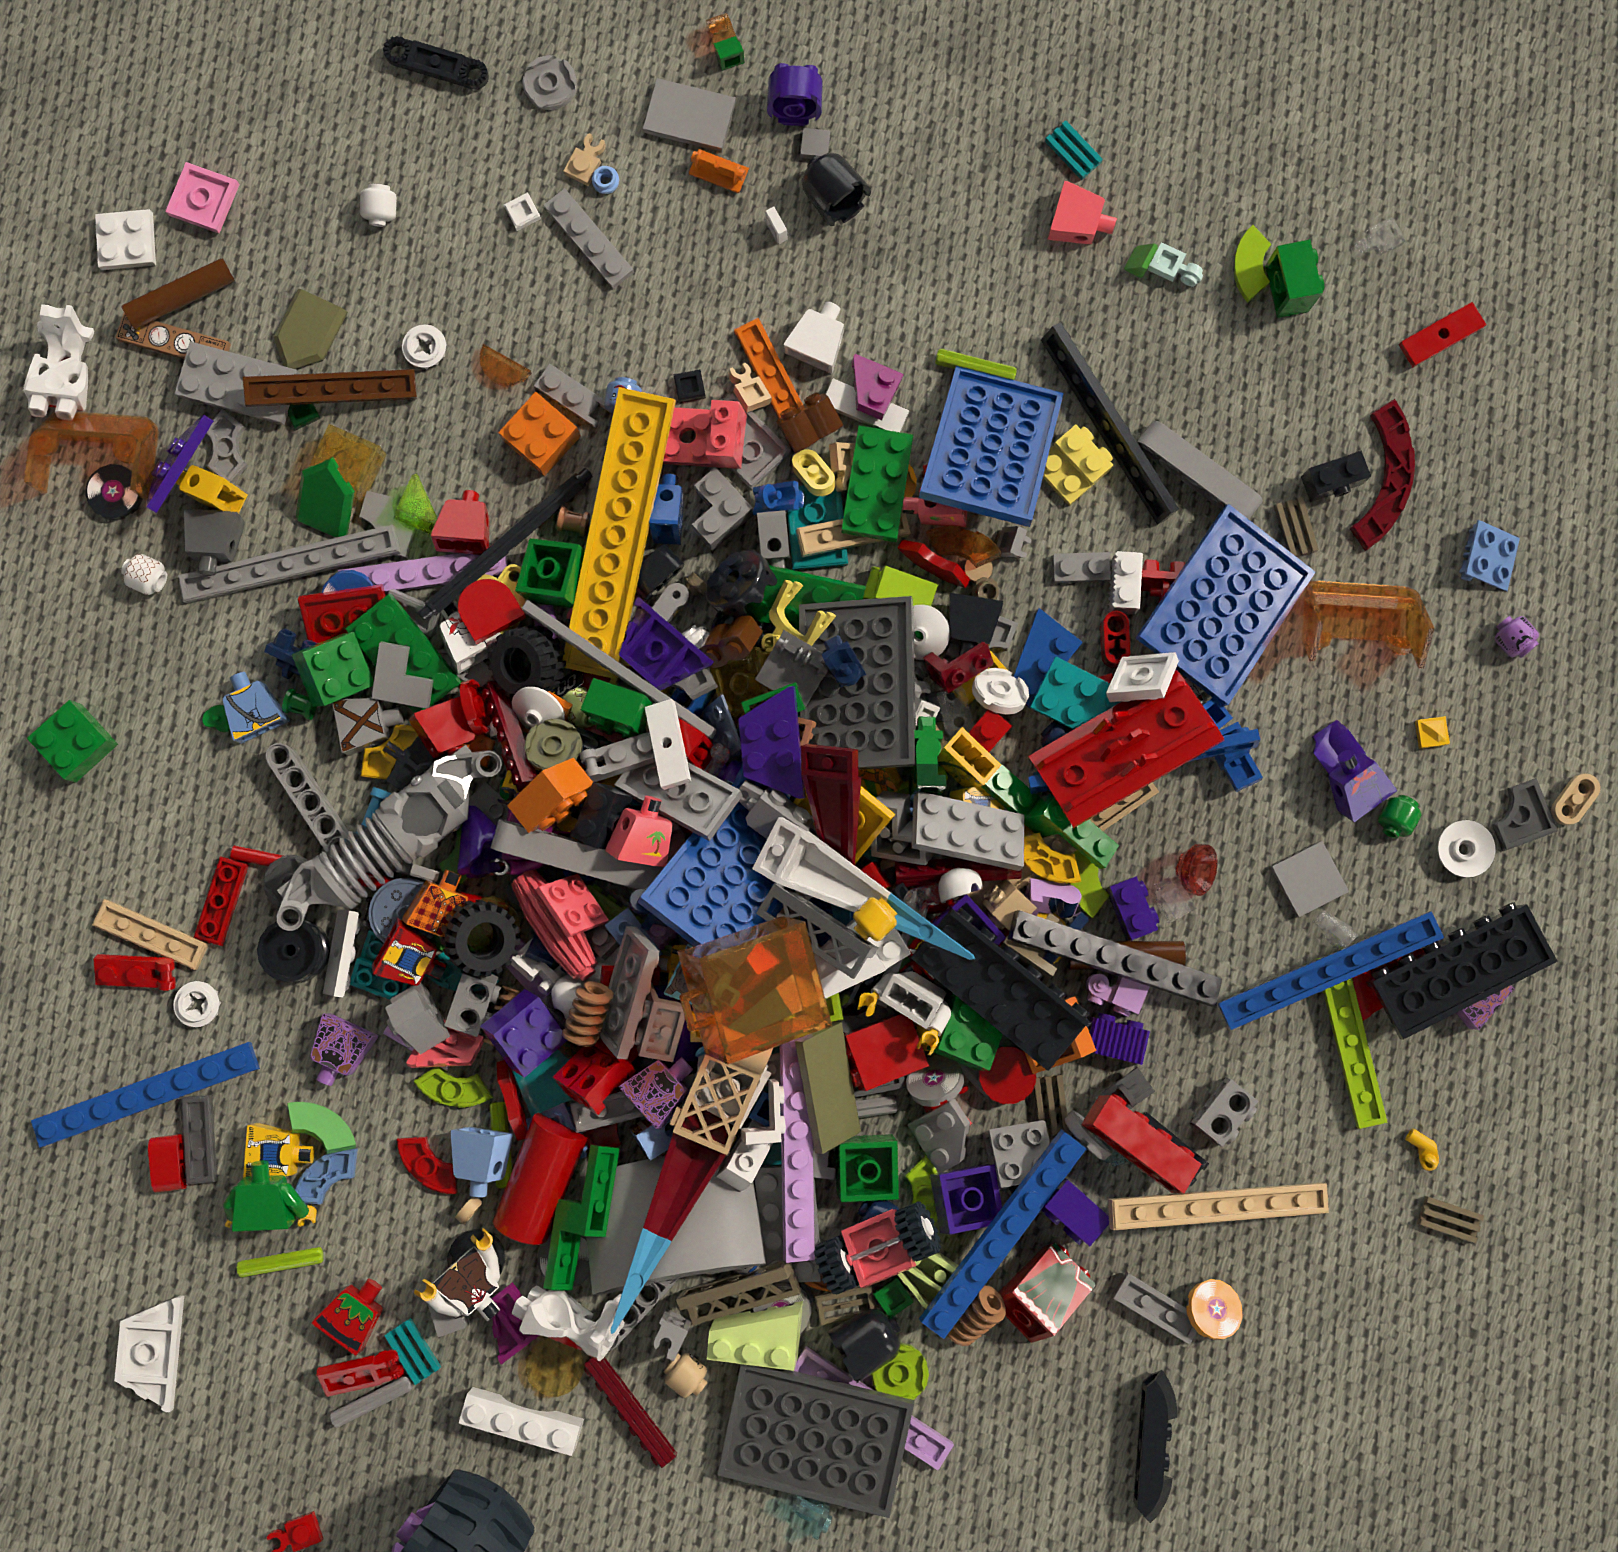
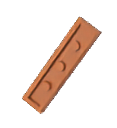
[734,318,803,419]

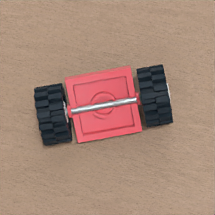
[814,1202,941,1295]

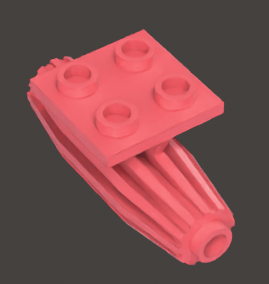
[511,870,609,981]

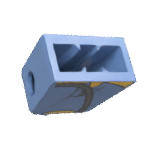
[223,672,290,744]

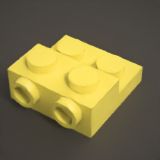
[1043,424,1113,506]

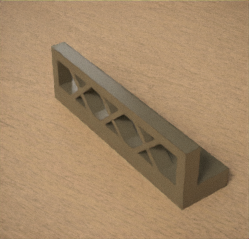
[676,1260,802,1325]

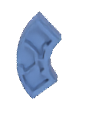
[295,1148,358,1204]

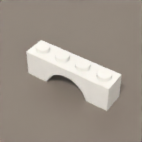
[459,1387,584,1456]

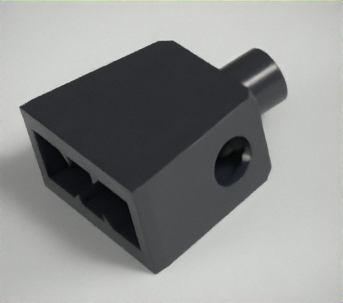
[947,593,1003,656]

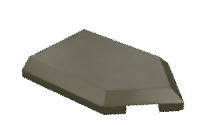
[274,289,348,370]

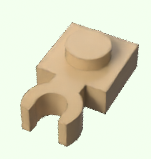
[564,133,606,186]
[728,363,772,413]
[829,442,855,492]

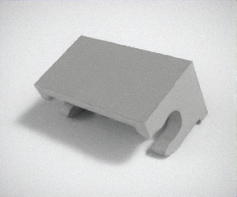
[654,1308,691,1362]

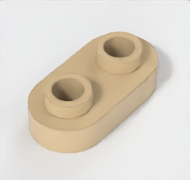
[1551,774,1600,825]

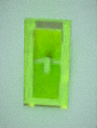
[394,473,438,535]

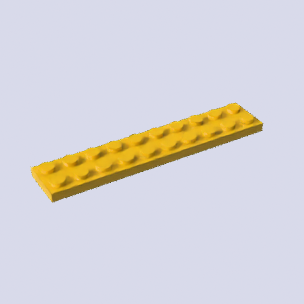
[563,387,676,679]

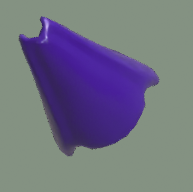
[457,805,503,878]

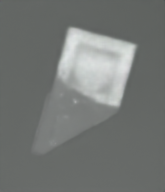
[903,882,941,918]

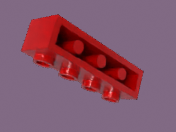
[1081,1094,1202,1194]

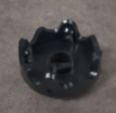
[706,550,777,619]

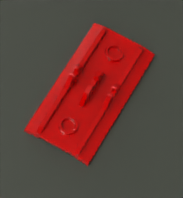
[1028,670,1224,828]

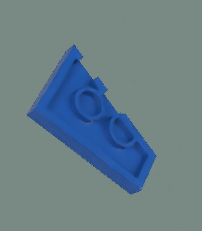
[1013,608,1083,708]

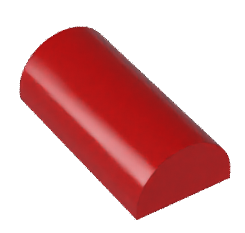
[492,1112,588,1245]

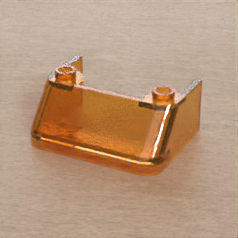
[24,412,159,501]
[1302,581,1435,669]

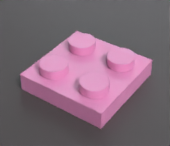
[165,162,240,234]

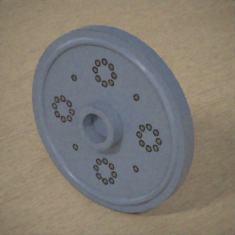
[369,878,434,943]

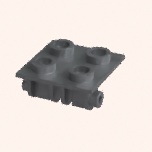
[755,630,829,707]

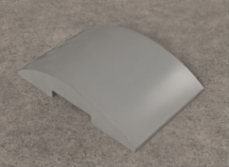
[580,1148,766,1295]

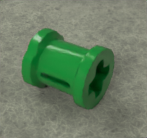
[282,688,317,720]

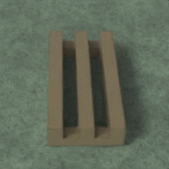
[1274,497,1319,557]
[1034,1074,1070,1135]
[1417,1196,1484,1243]
[815,1285,876,1326]

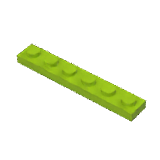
[1315,957,1388,1129]

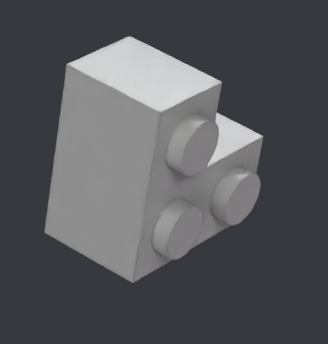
[692,467,754,552]
[871,790,935,865]
[385,983,450,1055]

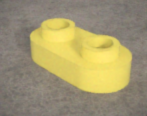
[792,449,835,496]

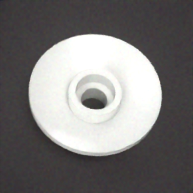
[913,605,950,660]
[512,687,565,730]
[1437,820,1496,877]

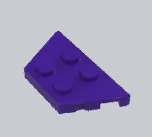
[146,414,214,513]
[619,597,714,691]
[739,686,805,799]

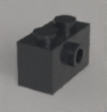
[1301,450,1371,502]
[571,782,633,849]

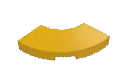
[1024,833,1081,883]

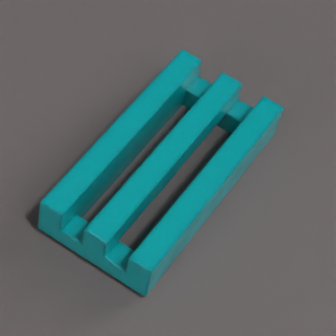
[1045,120,1103,181]
[384,1318,441,1385]

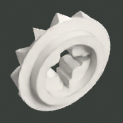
[402,325,447,369]
[174,981,221,1027]

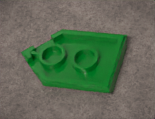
[296,457,355,538]

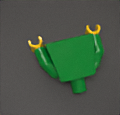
[223,1160,317,1232]

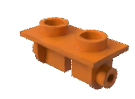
[688,149,749,193]

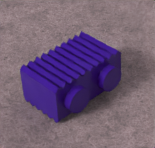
[1088,1013,1150,1065]

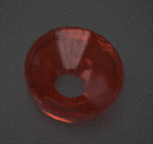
[1176,844,1218,896]

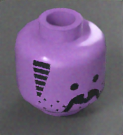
[1495,616,1539,658]

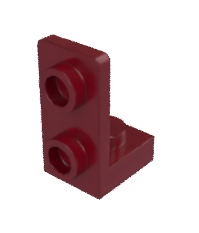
[923,642,994,693]

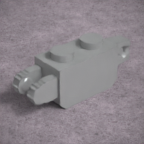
[739,780,818,839]

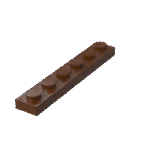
[243,369,417,407]

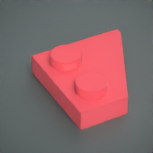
[406,1019,484,1068]

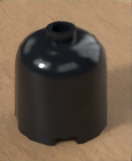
[802,153,871,226]
[827,1308,902,1383]

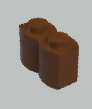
[776,392,843,453]
[699,616,763,668]

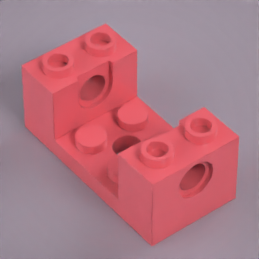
[663,400,747,469]

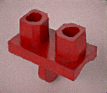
[1141,559,1185,602]

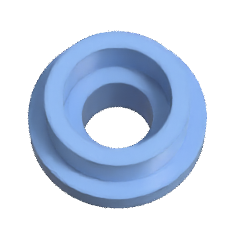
[592,166,619,194]

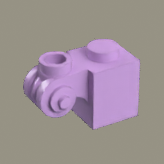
[1086,974,1150,1017]

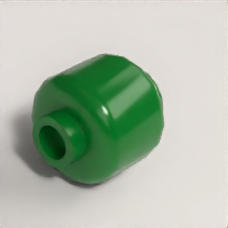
[1378,795,1422,839]

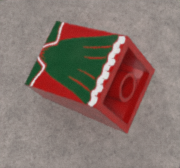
[998,1242,1096,1343]

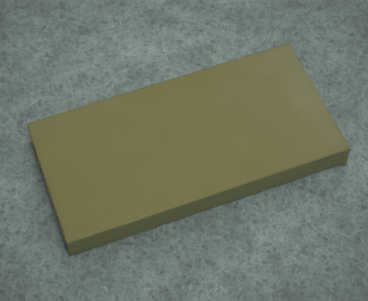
[795,1021,861,1154]

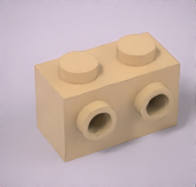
[982,879,1037,931]

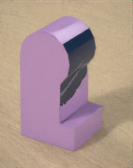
[1024,878,1082,918]

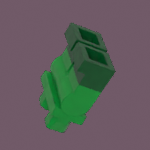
[908,716,946,801]

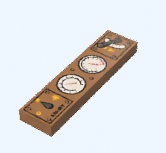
[116,313,231,359]

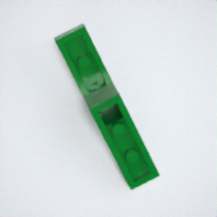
[980,762,1119,869]
[543,1145,620,1290]

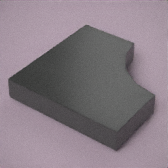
[1492,778,1558,851]

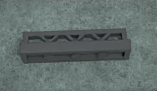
[756,883,878,979]

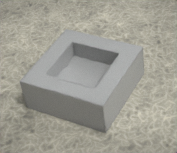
[800,128,830,159]

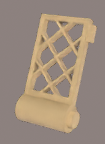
[670,1023,773,1155]

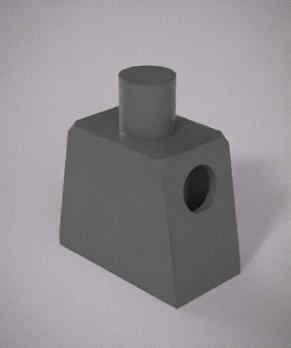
[184,509,245,576]

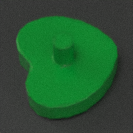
[202,704,230,733]

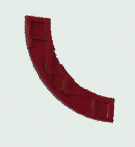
[1350,399,1415,551]

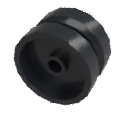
[257,918,330,982]

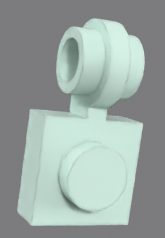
[1148,242,1203,287]

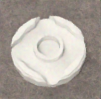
[972,668,1029,715]

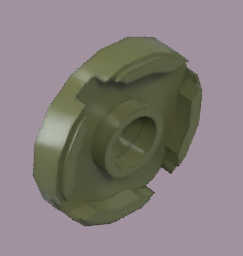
[524,719,583,772]

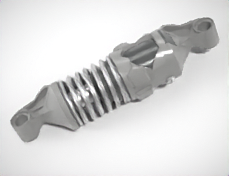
[276,744,502,931]

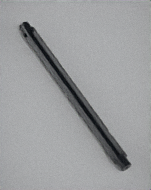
[417,468,593,622]

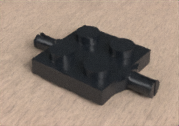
[382,736,448,791]

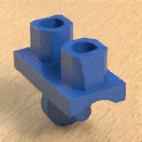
[753,481,804,516]

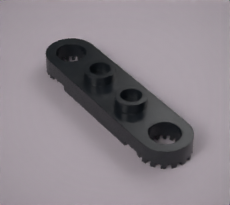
[383,36,489,90]

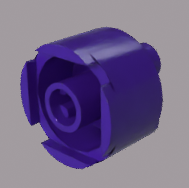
[767,63,823,126]

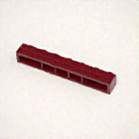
[483,681,537,792]
[895,858,1022,887]
[584,1357,677,1468]

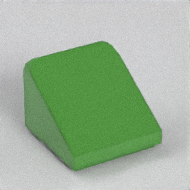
[1124,243,1158,278]

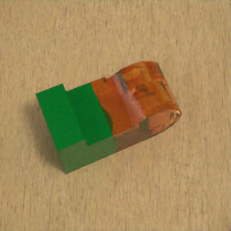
[706,13,745,71]

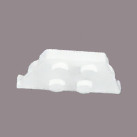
[114,1296,184,1412]

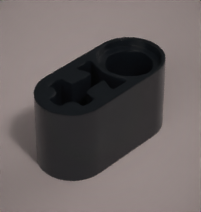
[636,544,685,600]

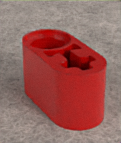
[1100,611,1130,668]
[148,1134,188,1193]

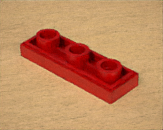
[1398,302,1487,368]
[193,856,249,946]

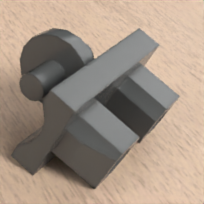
[1095,1067,1155,1109]

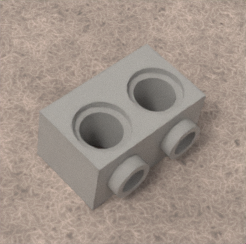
[444,971,501,1037]
[1190,1078,1259,1147]

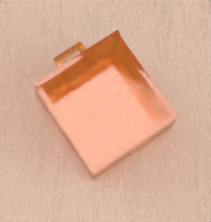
[677,916,832,1064]

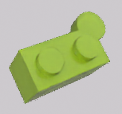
[863,566,938,606]

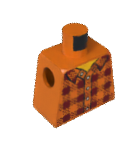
[402,869,468,937]

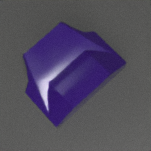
[1312,720,1367,774]

